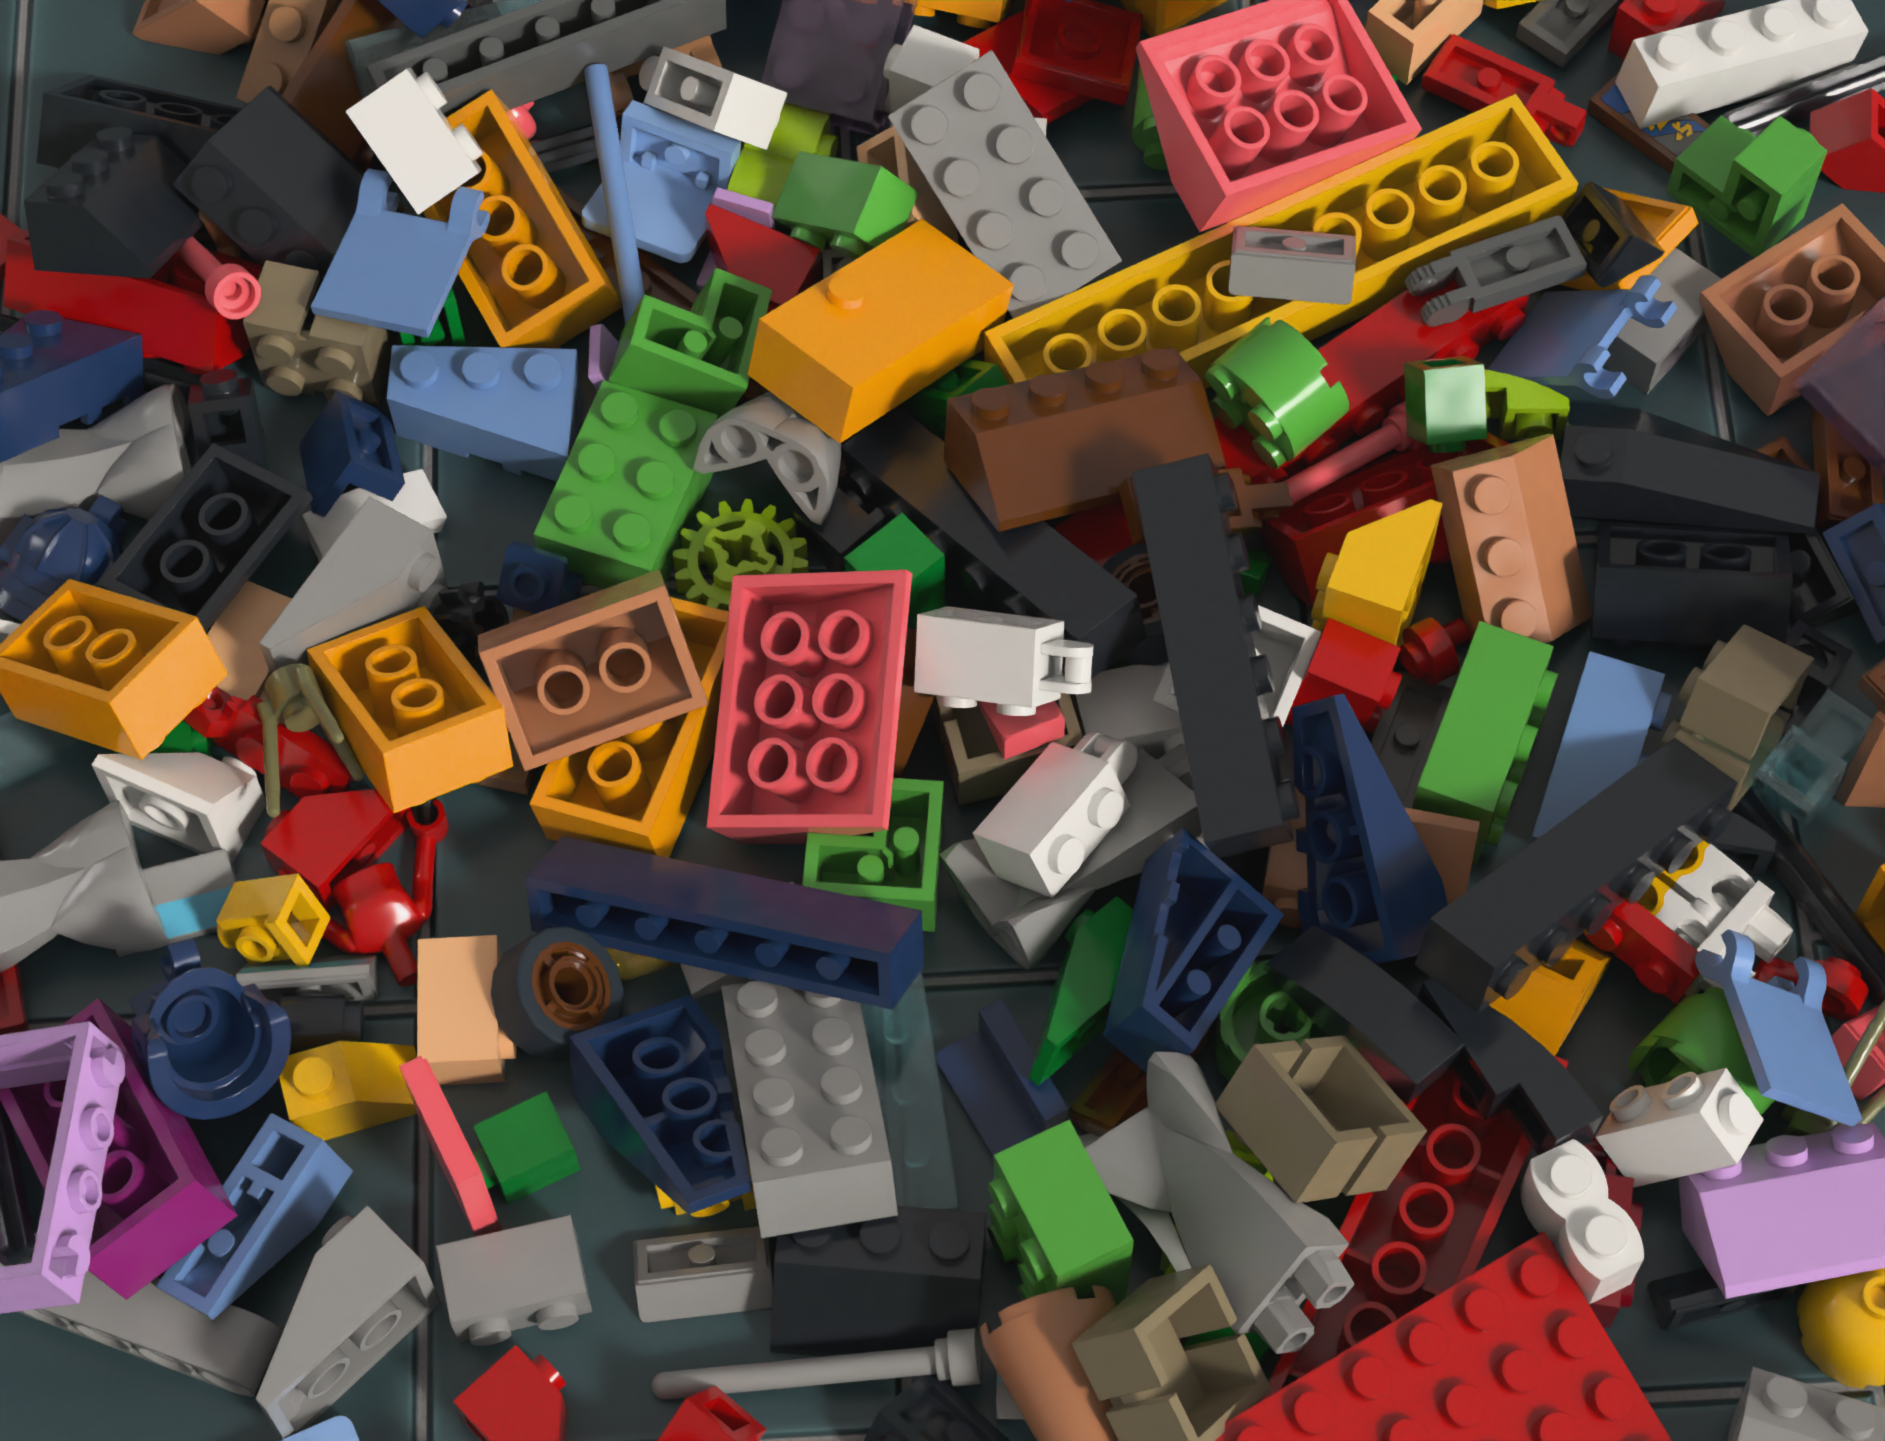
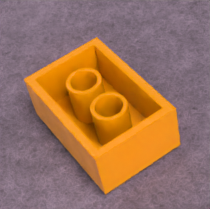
[0,579,228,760]
[306,606,513,813]

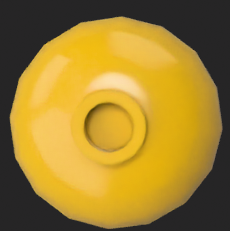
[1797,1268,1885,1389]

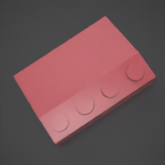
[1136,0,1422,232]
[706,570,912,844]

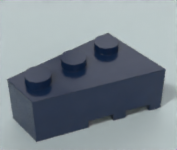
[0,310,144,463]
[1103,828,1284,1073]

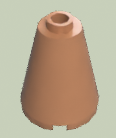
[980,1285,1119,1441]

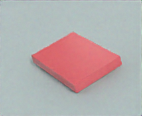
[399,1056,502,1237]

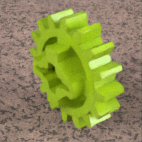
[673,499,810,611]

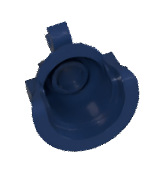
[0,495,129,622]
[130,938,291,1120]

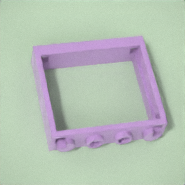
[0,1021,126,1314]

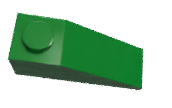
[1028,896,1133,1086]

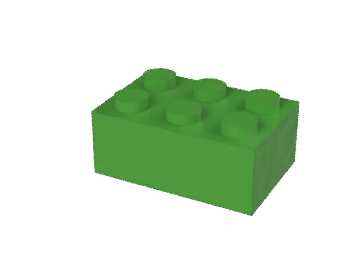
[533,380,719,589]
[1412,621,1558,865]
[987,1120,1134,1306]

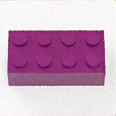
[0,998,238,1300]

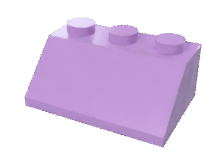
[1679,1122,1885,1299]

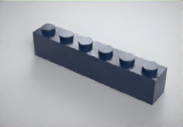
[526,836,924,1010]

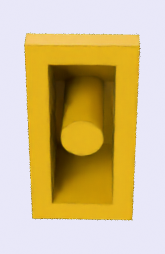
[279,1041,417,1141]

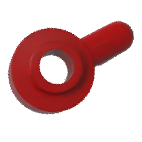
[1398,617,1471,686]
[1754,957,1869,1020]

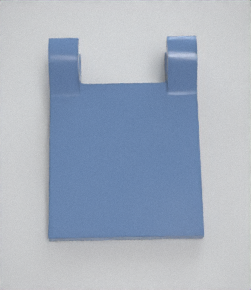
[311,168,490,338]
[1487,275,1678,399]
[1695,929,1863,1127]

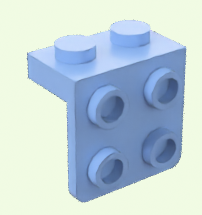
[581,100,741,263]

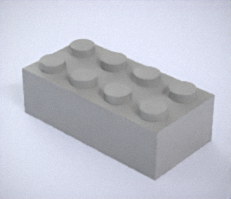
[888,50,1122,319]
[721,980,898,1238]

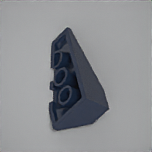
[1292,693,1449,964]
[569,995,752,1214]

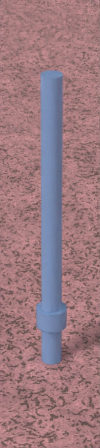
[584,64,645,325]

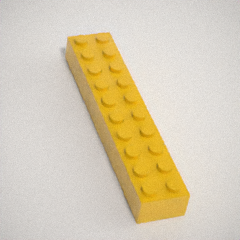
[984,94,1578,389]

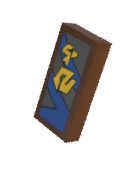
[1587,71,1710,174]

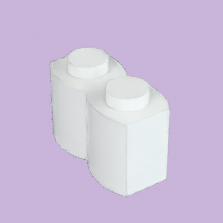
[1520,1139,1644,1304]

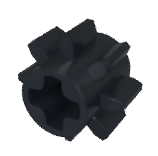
[432,581,510,661]

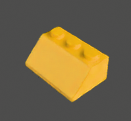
[1310,499,1443,671]

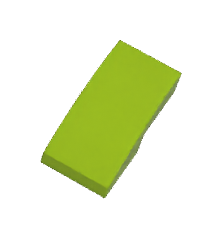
[1484,369,1570,440]

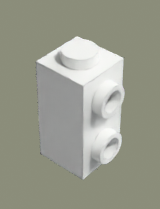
[1595,1068,1764,1188]

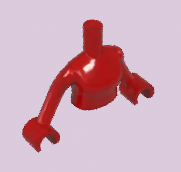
[277,799,449,987]

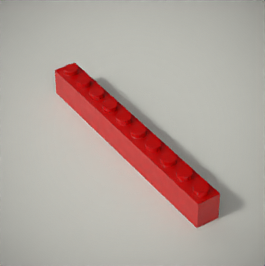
[1053,238,1529,567]

